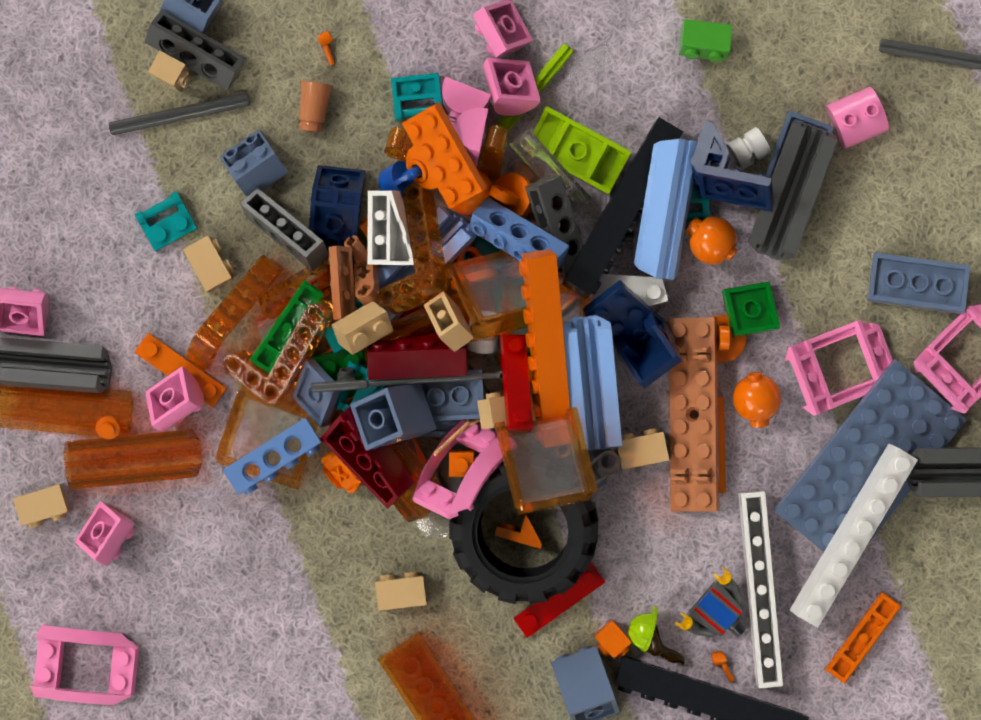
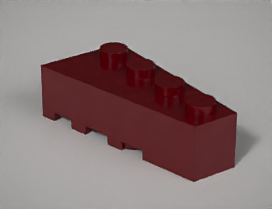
[366,333,467,380]
[320,400,415,509]

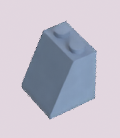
[350,384,437,451]
[551,646,620,720]

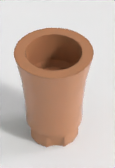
[298,81,333,133]

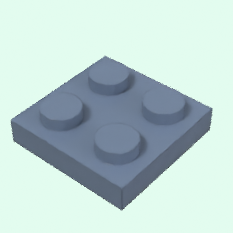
[292,358,340,427]

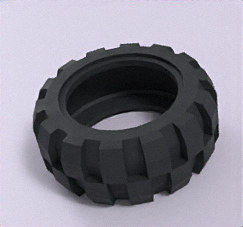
[449,453,599,605]

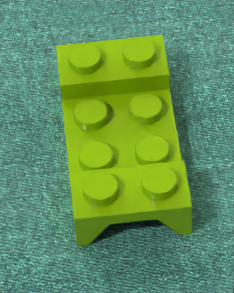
[523,106,631,196]

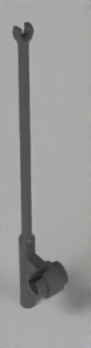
[311,367,503,393]

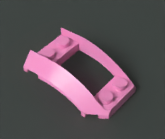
[913,304,981,414]
[785,320,893,416]
[413,419,517,519]
[30,625,140,705]

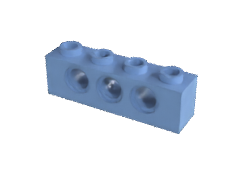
[469,197,569,269]
[223,418,322,495]

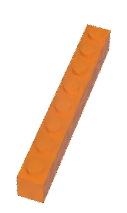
[519,249,573,448]

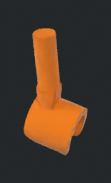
[318,31,335,66]
[711,651,735,682]

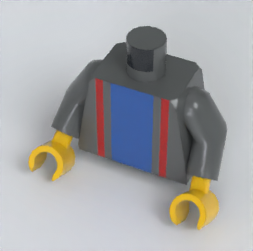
[675,567,747,638]

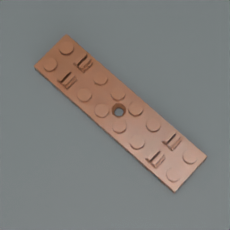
[669,317,720,512]

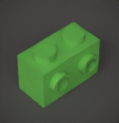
[679,19,732,62]

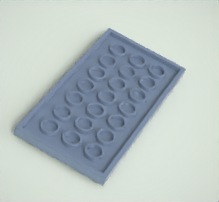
[773,359,967,552]

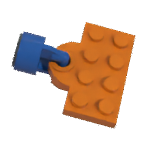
[378,102,487,209]

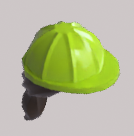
[628,605,685,665]

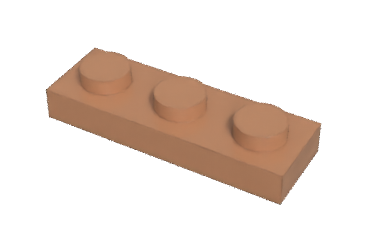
[329,246,356,320]

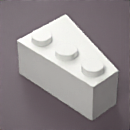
[367,191,422,265]
[590,274,668,306]

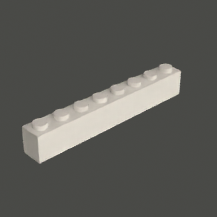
[790,444,918,628]
[738,491,783,688]

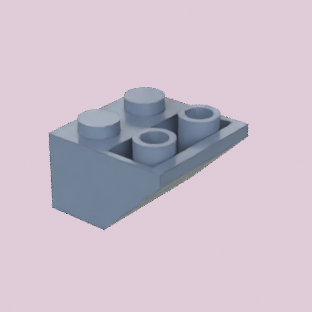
[159,0,224,34]
[220,130,289,197]

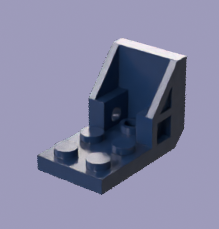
[691,121,774,212]
[309,165,366,269]
[582,280,682,388]

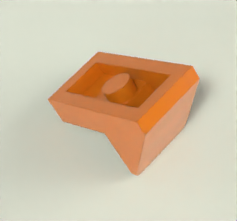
[494,513,542,549]

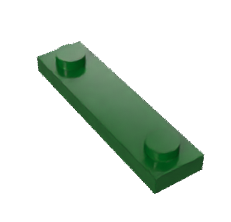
[249,279,325,374]

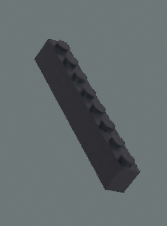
[561,117,684,299]
[614,655,809,720]

